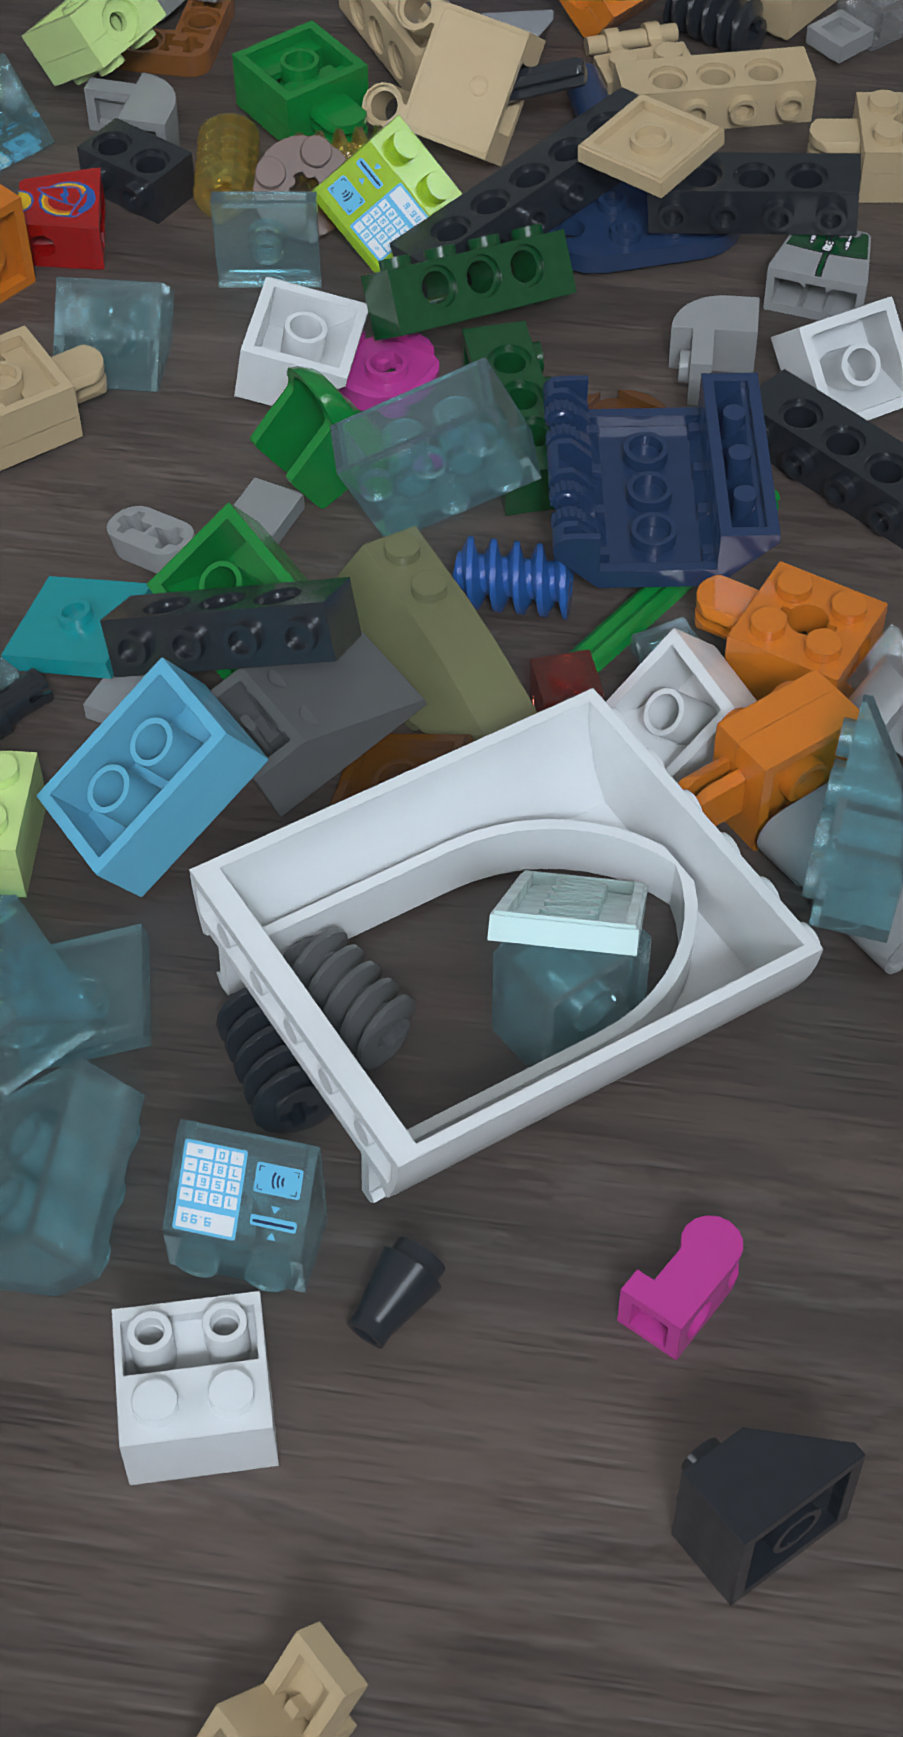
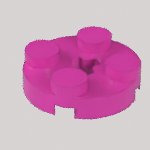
[338,331,440,422]

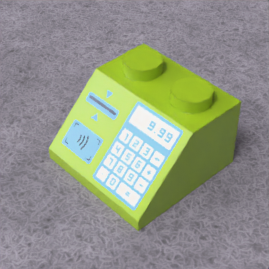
[309,115,462,273]

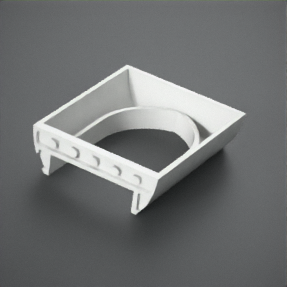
[189,688,823,1203]

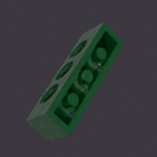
[360,223,577,341]
[462,321,554,516]

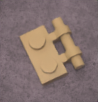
[584,21,691,95]

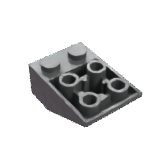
[210,630,427,817]

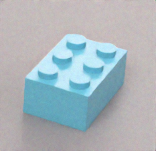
[36,657,269,897]

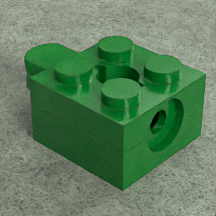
[232,20,369,151]

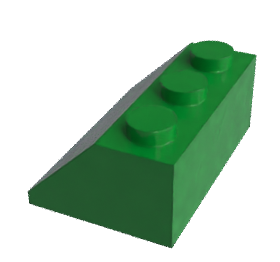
[146,502,308,680]

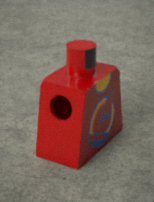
[18,168,106,270]

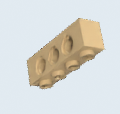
[339,0,431,93]
[613,46,817,129]

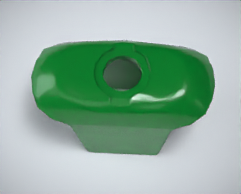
[250,366,391,509]

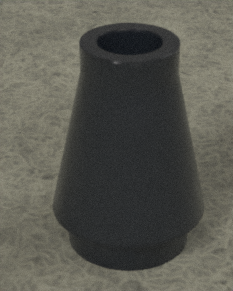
[347,1236,446,1349]

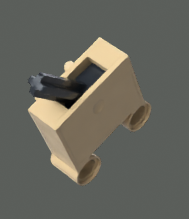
[362,0,588,166]

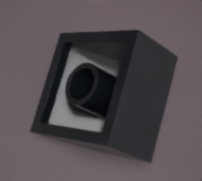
[672,1427,866,1606]

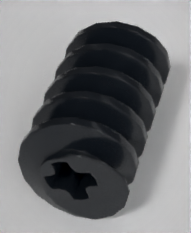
[663,0,767,53]
[216,987,333,1134]

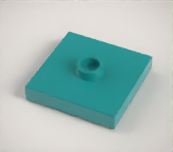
[1,576,153,679]

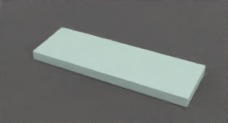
[487,870,648,956]

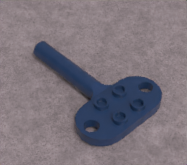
[548,63,740,273]

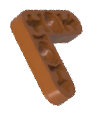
[115,0,235,77]

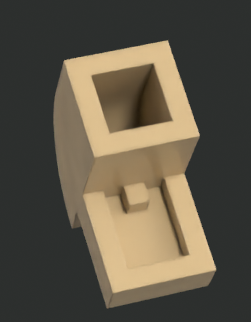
[197,1621,368,1737]

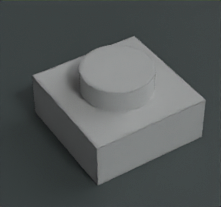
[806,9,874,64]

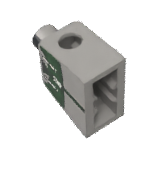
[763,231,871,320]

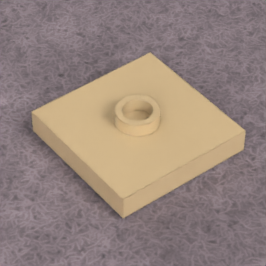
[578,94,724,198]

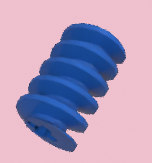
[453,536,574,620]

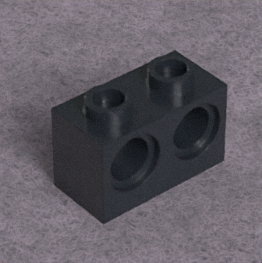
[77,118,197,224]

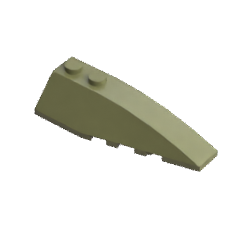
[336,525,538,741]

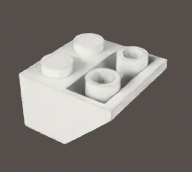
[112,1291,279,1485]

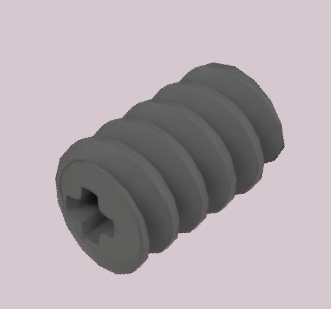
[283,928,417,1070]

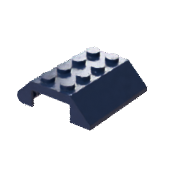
[542,372,781,588]

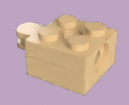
[807,89,903,203]
[0,325,107,471]

